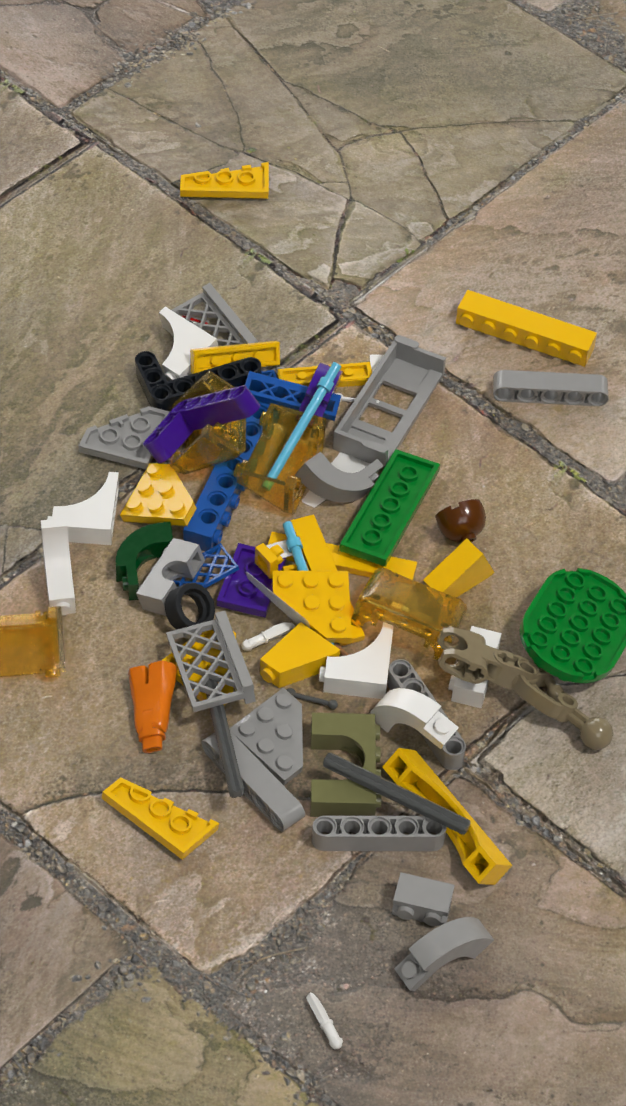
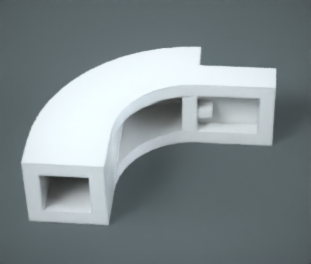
[369,688,459,749]

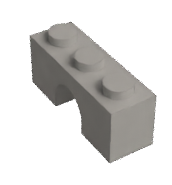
[136,538,205,616]

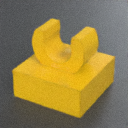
[255,543,284,579]

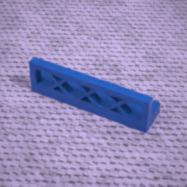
[245,371,341,421]

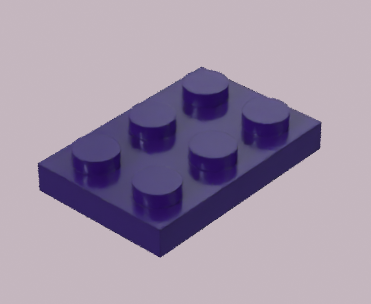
[217,543,286,618]

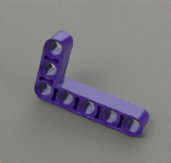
[143,385,261,463]

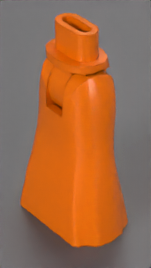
[128,660,178,753]

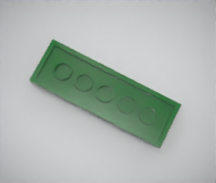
[339,449,440,567]

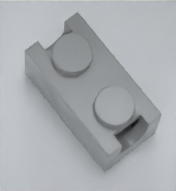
[392,872,455,926]

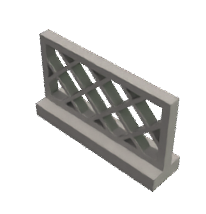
[172,283,258,346]
[166,610,256,712]

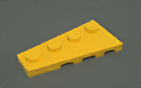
[180,162,269,199]
[101,777,219,860]

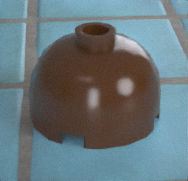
[435,499,486,542]

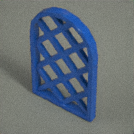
[173,543,239,595]

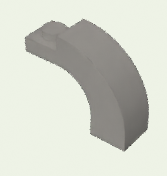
[295,452,383,503]
[394,917,494,991]

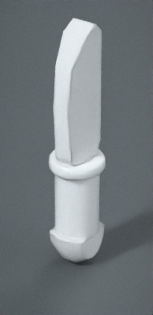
[241,622,295,651]
[306,992,343,1049]

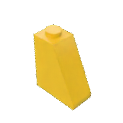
[423,538,495,605]
[260,622,340,688]

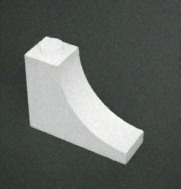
[159,307,218,381]
[47,472,119,545]
[41,518,76,616]
[319,621,394,699]

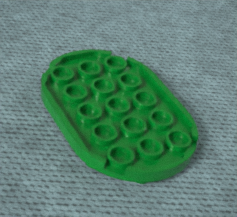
[519,568,626,683]

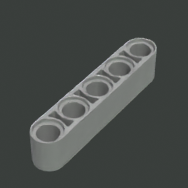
[493,370,609,406]
[388,659,466,770]
[201,731,305,832]
[312,816,446,851]

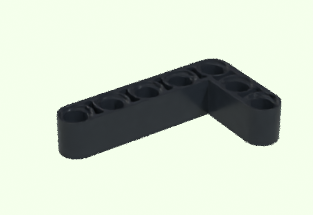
[135,351,262,412]

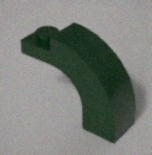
[115,522,173,601]

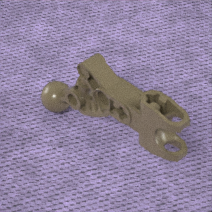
[437,627,614,750]

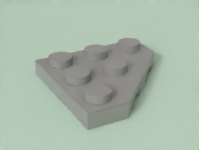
[79,406,169,470]
[229,688,303,786]

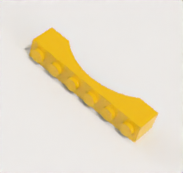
[382,748,513,885]

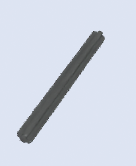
[202,672,244,798]
[323,753,471,835]

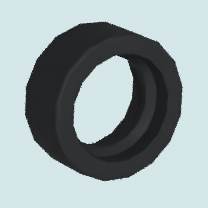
[165,583,215,630]

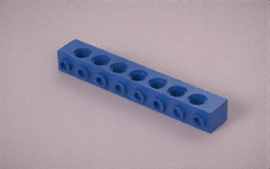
[183,400,281,551]

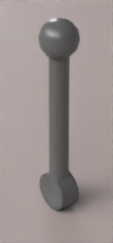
[286,688,338,710]

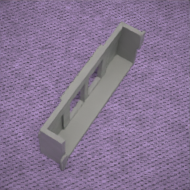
[333,335,446,468]

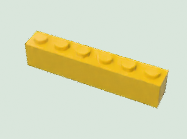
[456,290,597,367]

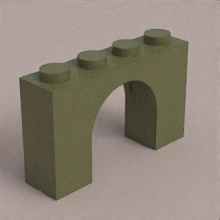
[310,713,381,817]

